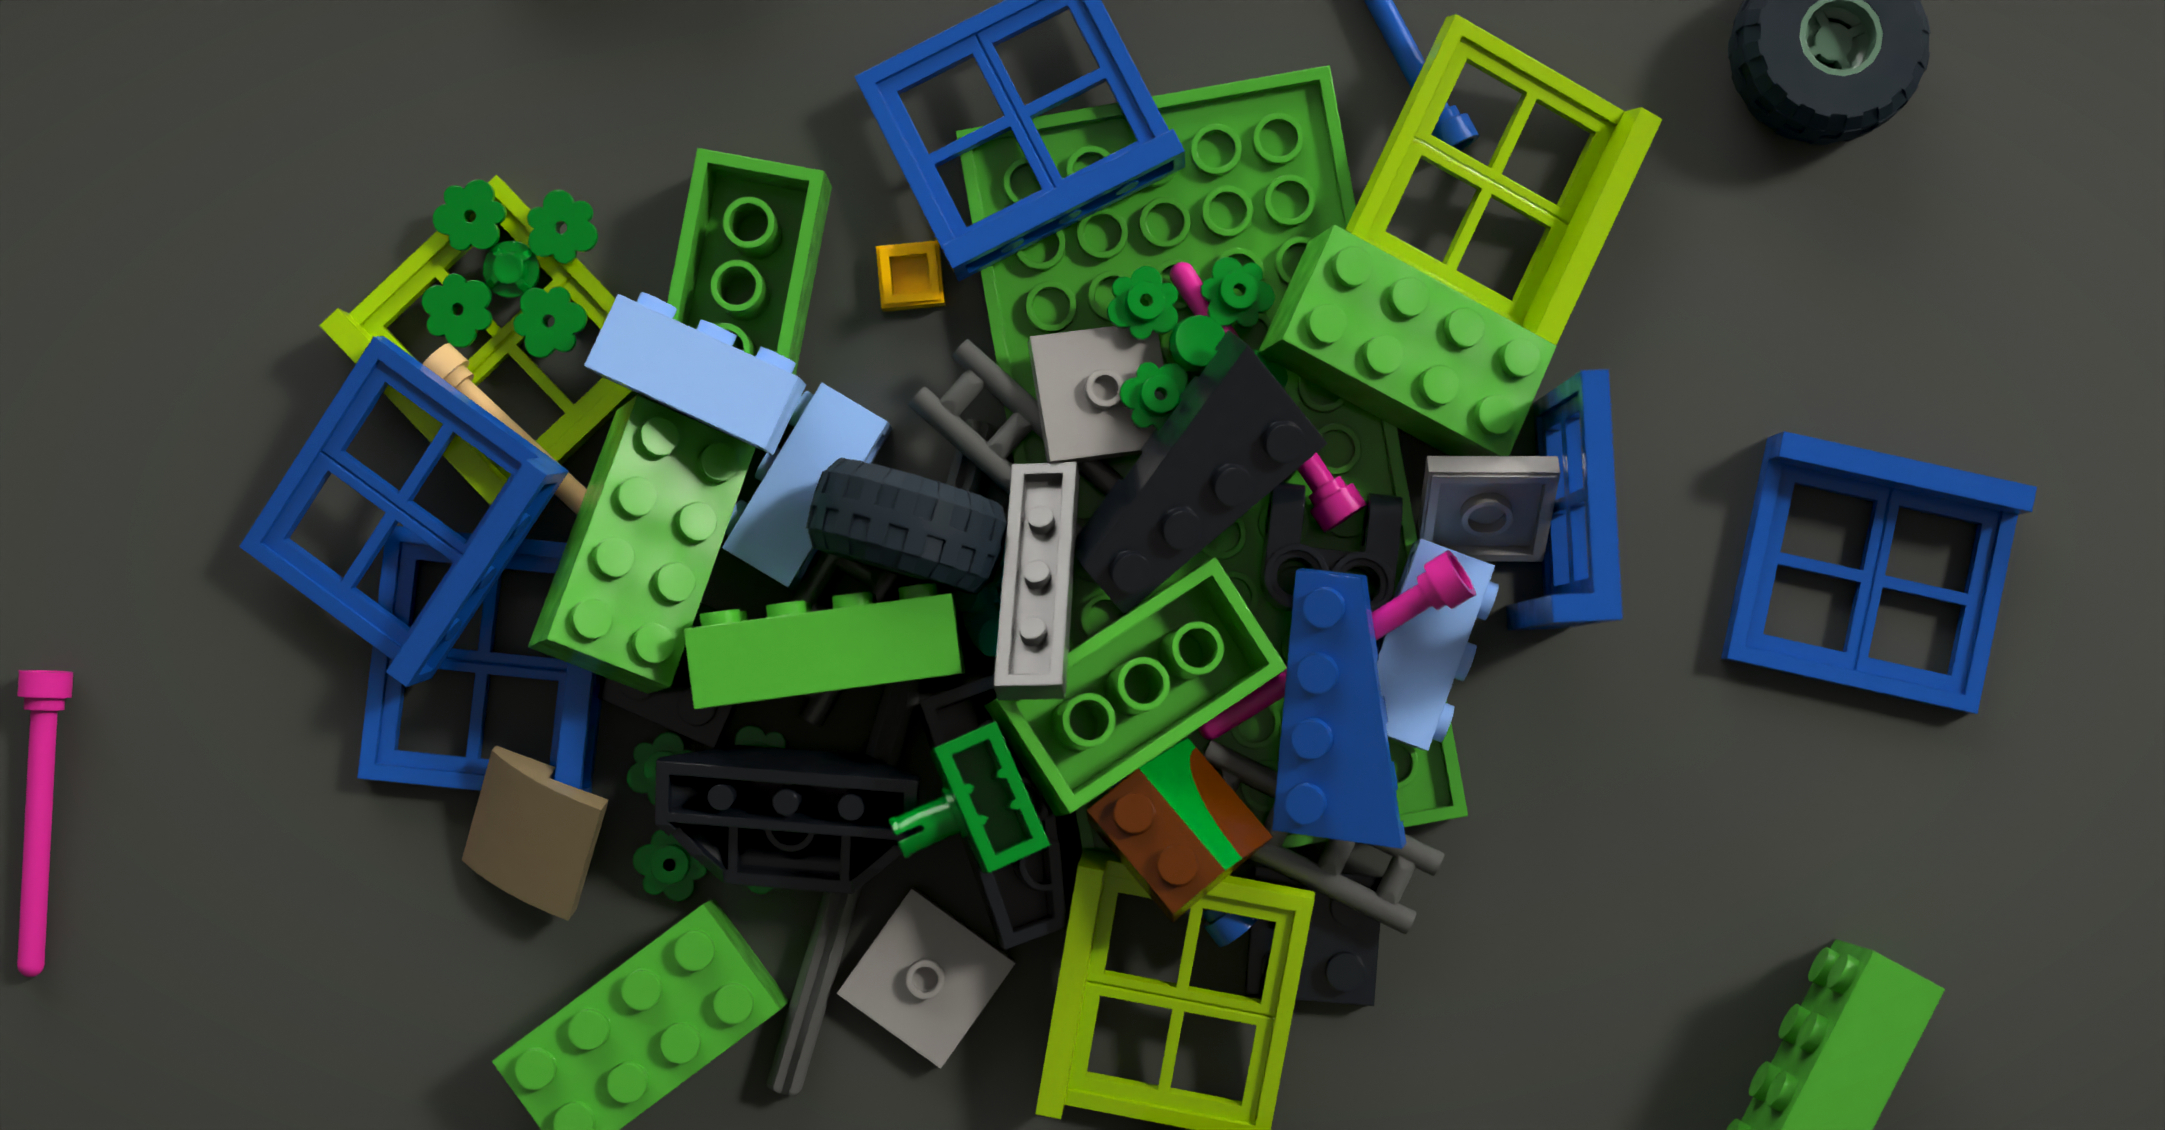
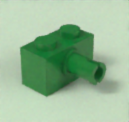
[888,721,1050,873]

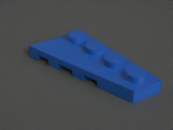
[1272,568,1406,849]

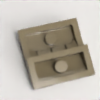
[462,746,609,921]

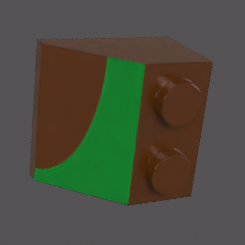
[1087,738,1273,923]

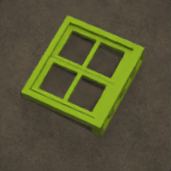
[1345,14,1662,345]
[319,175,637,506]
[1035,848,1315,1130]

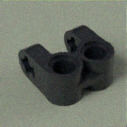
[1260,482,1403,612]

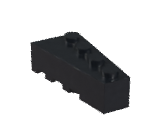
[1075,330,1328,615]
[915,674,1068,949]

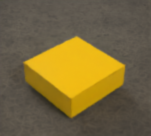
[876,240,945,312]

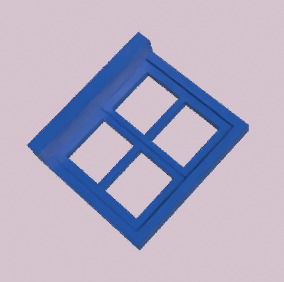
[854,0,1185,282]
[239,336,569,687]
[1506,369,1623,631]
[1721,431,2037,714]
[357,526,604,793]

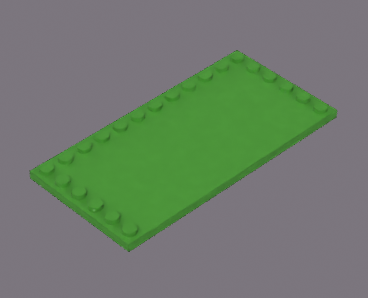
[956,65,1468,854]

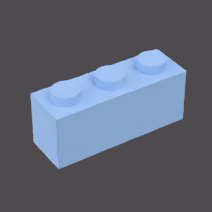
[584,292,806,455]
[722,382,893,590]
[1376,539,1499,751]

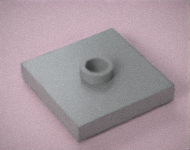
[1027,326,1164,463]
[1416,456,1560,562]
[836,887,1016,1069]

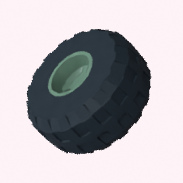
[1728,0,1931,145]
[806,458,1007,595]

